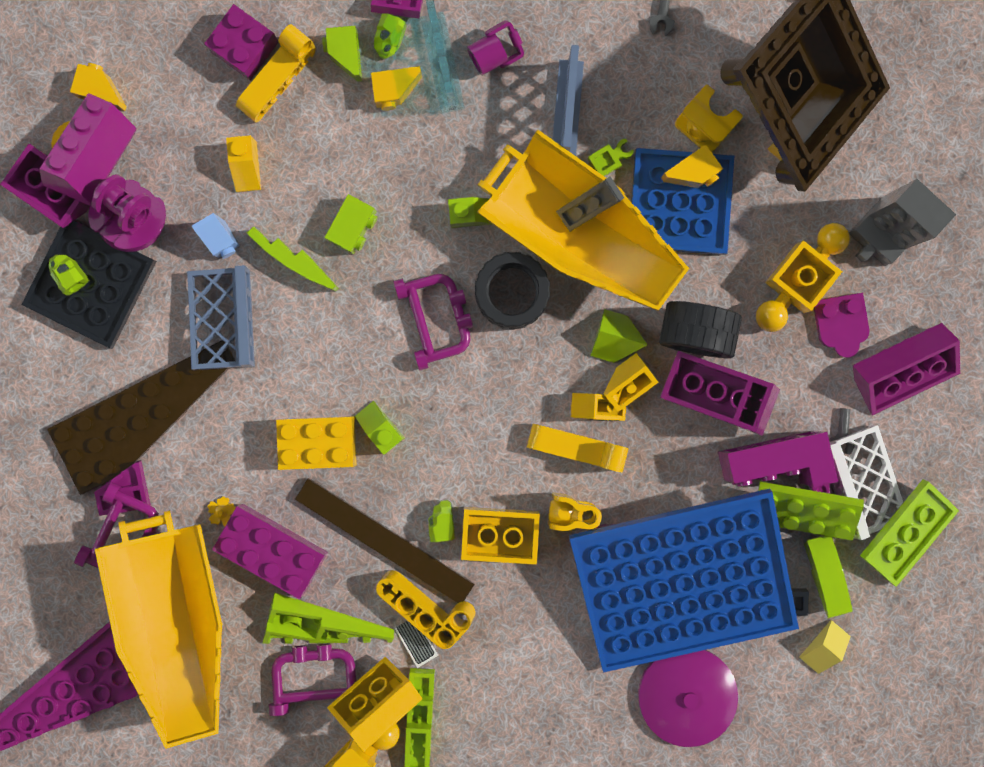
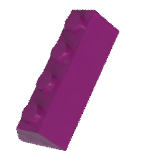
[39,93,136,206]
[852,323,961,416]

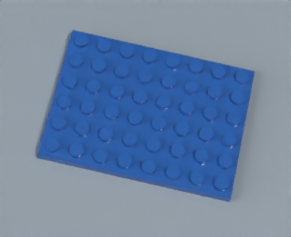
[569,488,799,673]

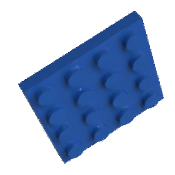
[631,148,735,255]

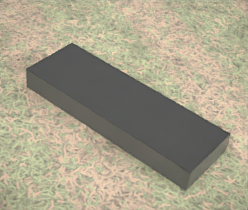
[556,176,624,232]

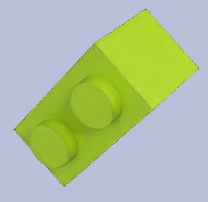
[324,194,378,255]

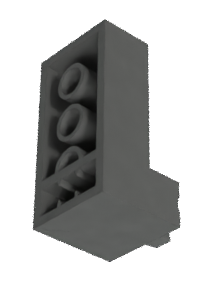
[849,179,956,266]

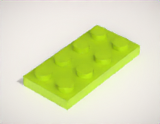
[860,479,959,587]
[758,481,864,541]

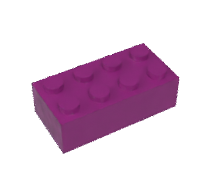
[212,504,328,599]

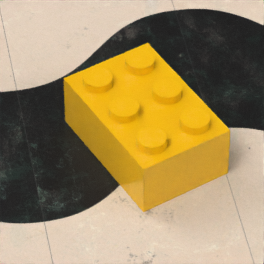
[276,416,357,470]
[461,507,540,565]
[327,657,422,752]

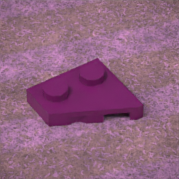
[94,460,151,516]

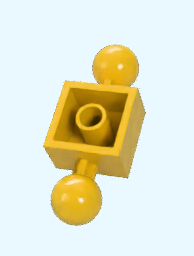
[756,223,850,332]
[324,723,400,767]

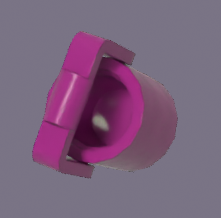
[467,20,524,76]

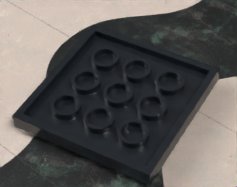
[21,221,157,349]

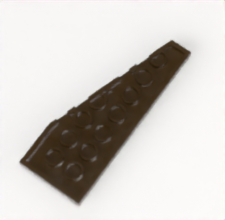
[47,340,235,495]

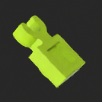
[587,139,634,177]

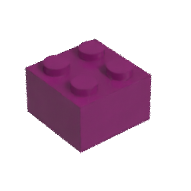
[204,4,278,81]

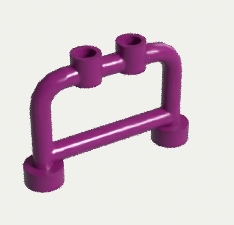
[393,274,473,371]
[74,482,161,568]
[268,643,356,716]

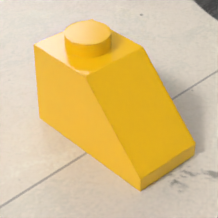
[70,63,127,111]
[371,66,422,111]
[226,135,261,192]
[661,144,723,188]
[604,353,659,412]
[571,393,626,421]

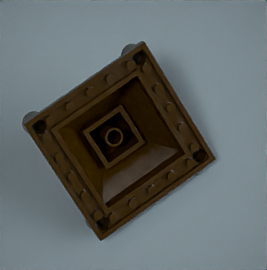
[720,0,890,192]

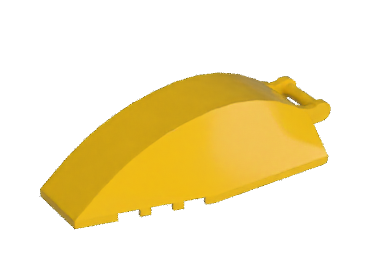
[477,130,689,311]
[95,510,222,749]

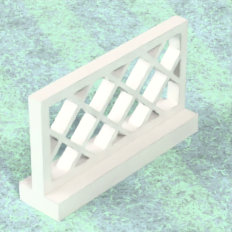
[830,425,903,540]

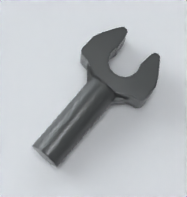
[649,0,675,36]
[829,408,856,455]

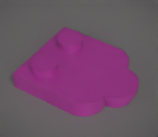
[813,293,870,358]

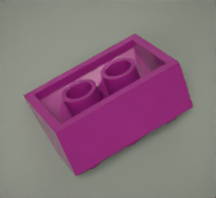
[0,144,90,228]

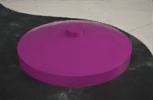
[638,650,738,747]

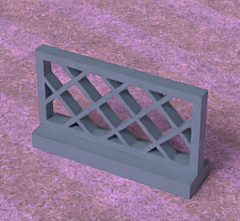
[552,45,584,156]
[187,265,255,370]

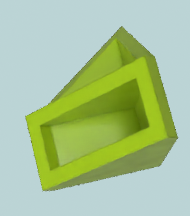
[590,309,647,363]

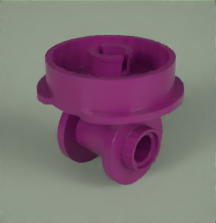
[88,174,166,252]

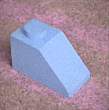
[192,213,240,259]

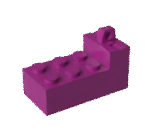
[660,351,780,436]
[718,431,838,494]

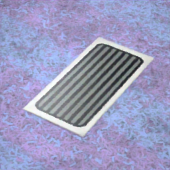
[395,621,438,668]

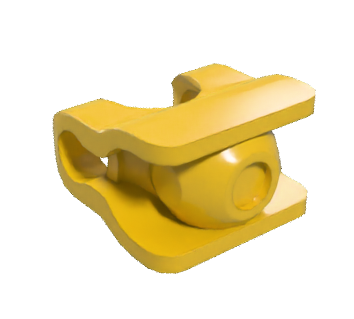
[675,84,743,152]
[548,492,602,531]

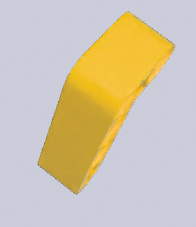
[236,24,316,122]
[527,423,629,473]
[376,570,476,649]

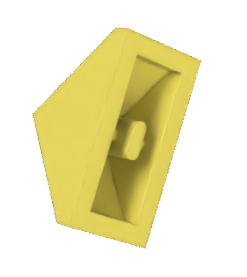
[799,620,851,674]

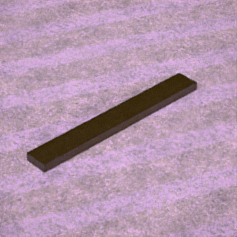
[295,478,475,603]

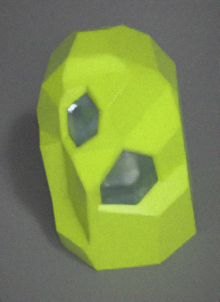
[374,13,407,59]
[49,255,89,295]
[428,500,455,542]

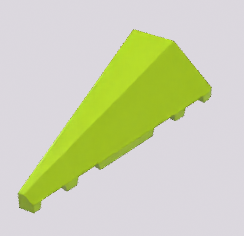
[262,592,394,644]

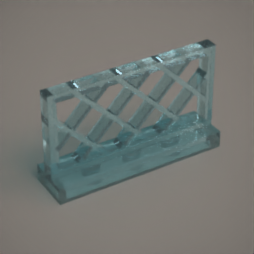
[420,0,465,114]

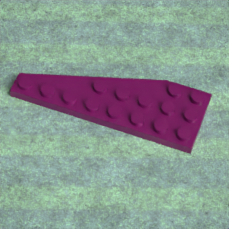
[0,621,138,751]

